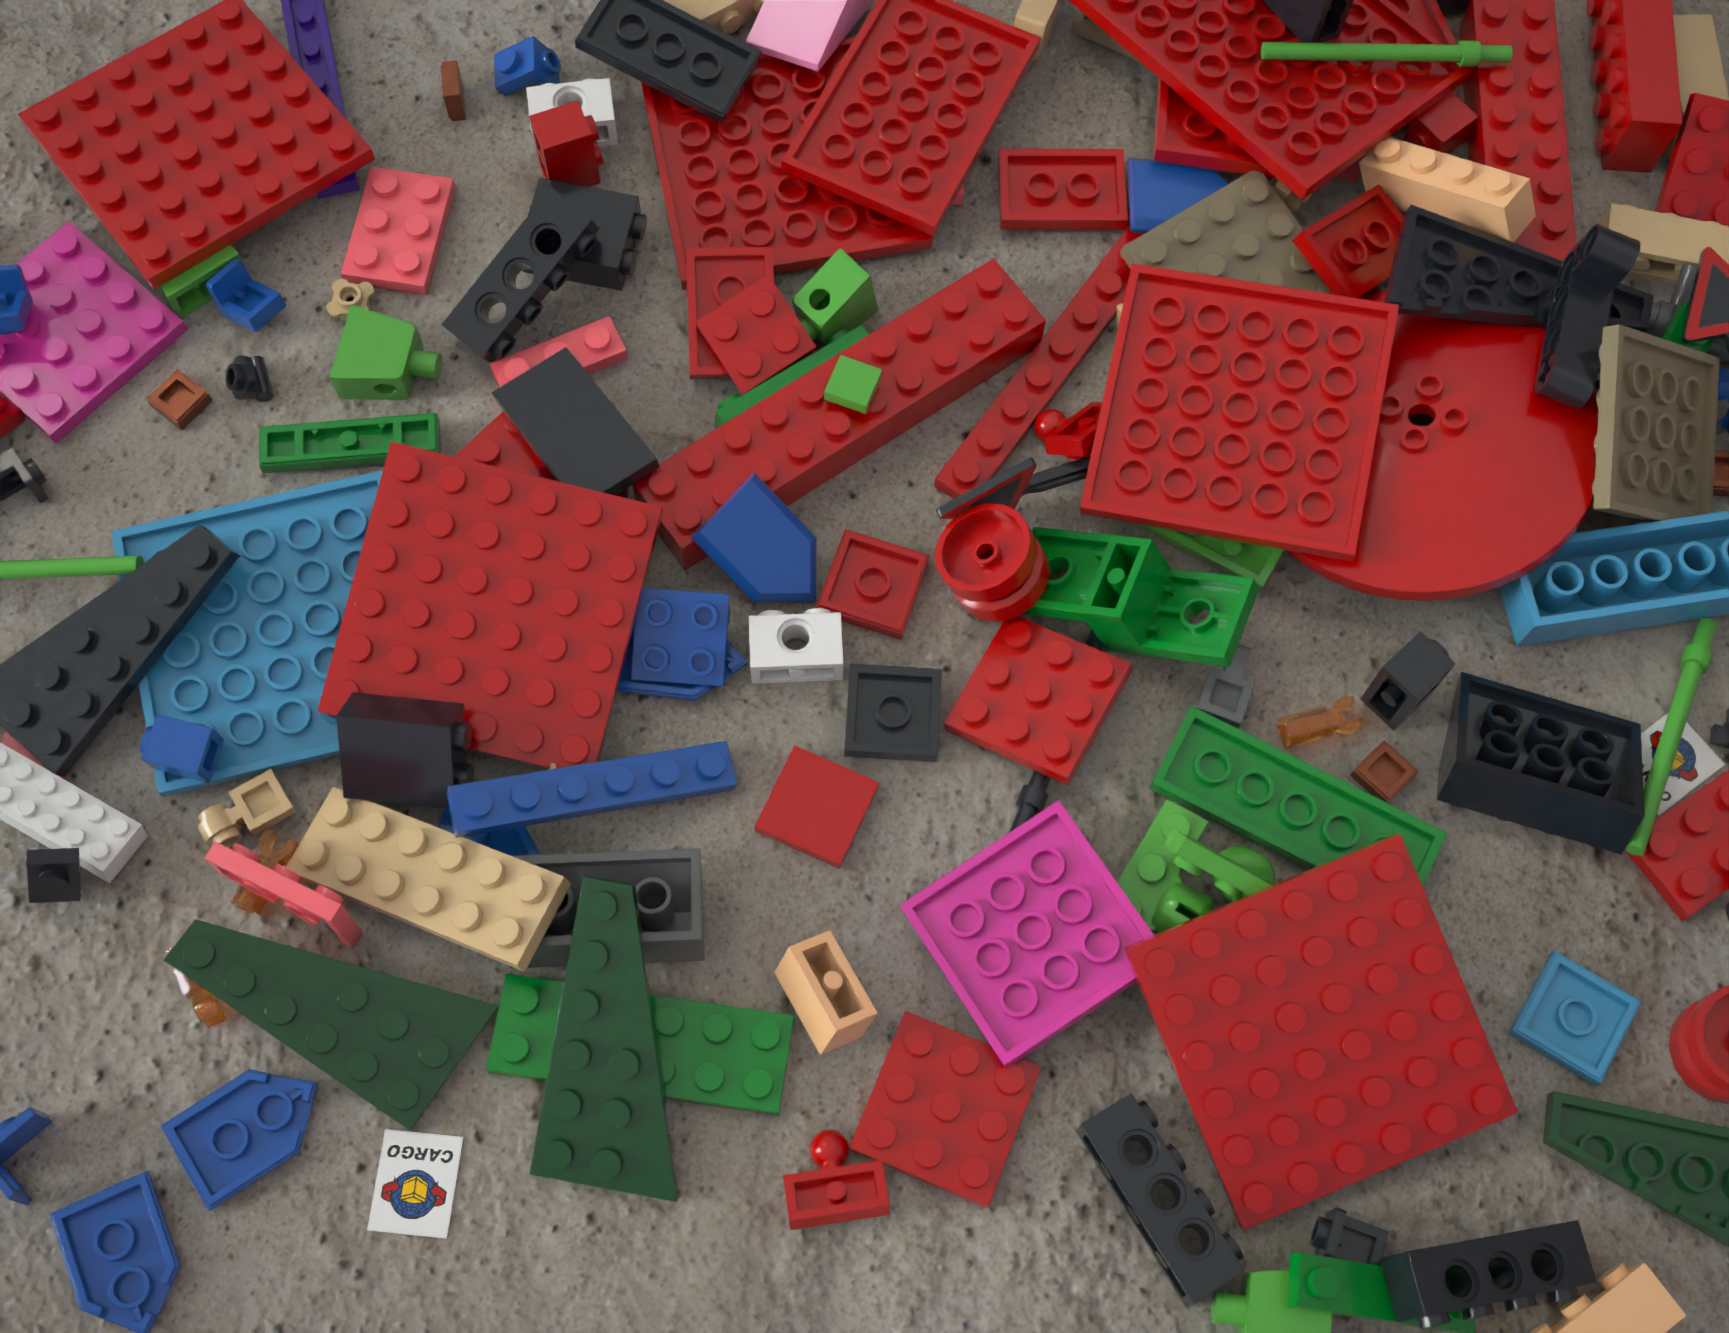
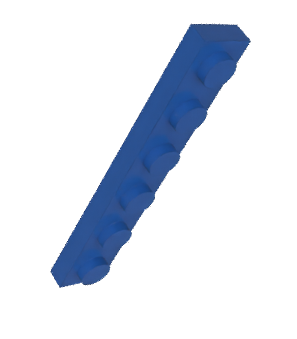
[446,741,738,838]

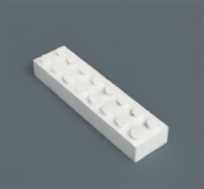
[0,743,148,883]

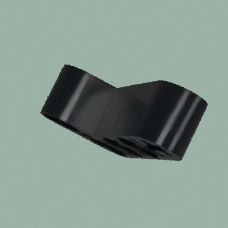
[1534,224,1641,409]

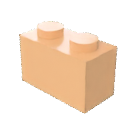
[774,930,878,1055]

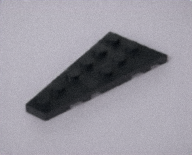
[1384,204,1654,333]
[0,525,240,777]

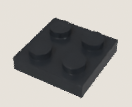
[844,663,942,762]

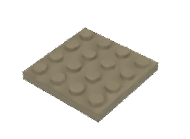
[1120,170,1332,294]
[1592,324,1720,522]

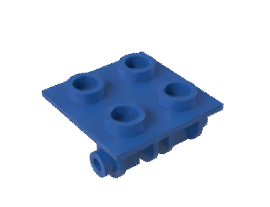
[631,588,730,686]

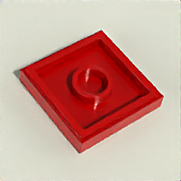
[816,529,930,640]
[754,745,879,869]

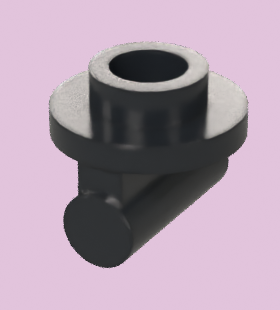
[225,355,274,402]

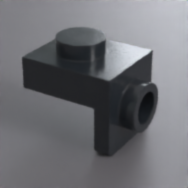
[0,448,49,503]
[26,848,81,903]
[1310,1207,1389,1266]

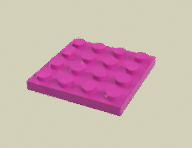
[0,221,188,443]
[899,800,1154,1068]

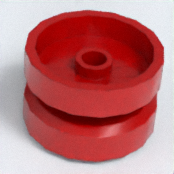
[935,503,1050,622]
[1669,986,1729,1104]

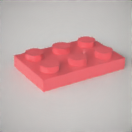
[340,167,456,295]

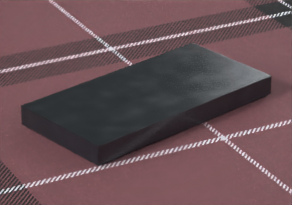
[575,0,762,124]
[491,347,660,495]

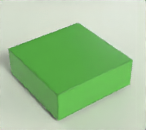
[824,355,882,414]

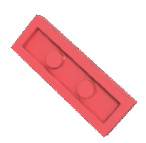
[489,316,628,388]

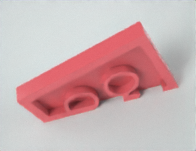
[204,841,363,948]

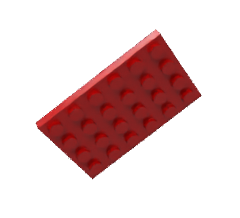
[781,0,1040,236]

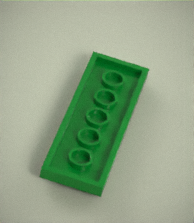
[1149,706,1447,886]
[486,974,794,1116]

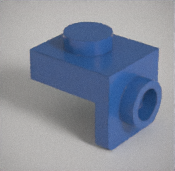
[494,36,561,96]
[206,259,286,333]
[0,264,33,335]

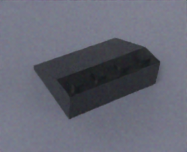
[1437,672,1645,855]

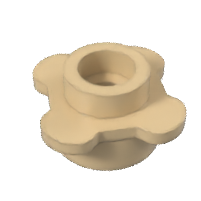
[326,279,374,321]

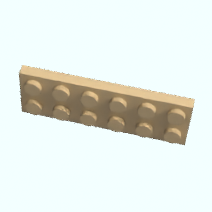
[286,787,571,972]

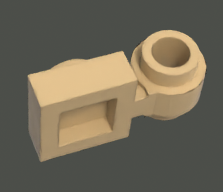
[198,769,297,848]

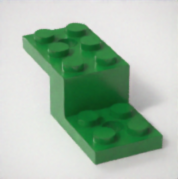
[1023,527,1260,667]

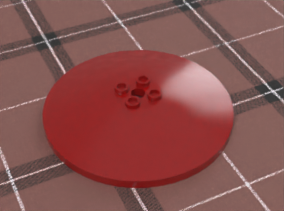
[1287,290,1599,601]

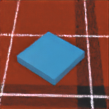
[1508,951,1642,1086]

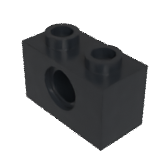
[1360,631,1456,731]

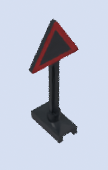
[1681,247,1729,353]
[936,456,1091,519]

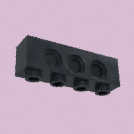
[441,187,600,363]
[1076,1093,1245,1307]
[1380,1220,1597,1329]

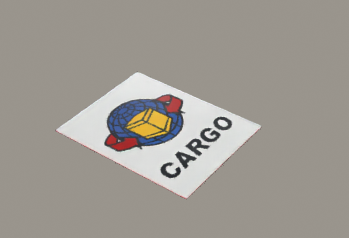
[1641,713,1725,816]
[367,1129,464,1239]

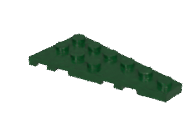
[530,875,680,1202]
[164,919,499,1131]
[1543,1091,1729,1247]

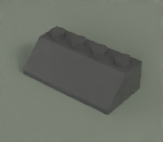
[510,848,705,968]

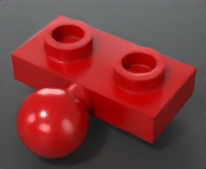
[1034,402,1102,460]
[783,1129,890,1230]

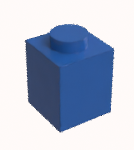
[140,714,224,783]

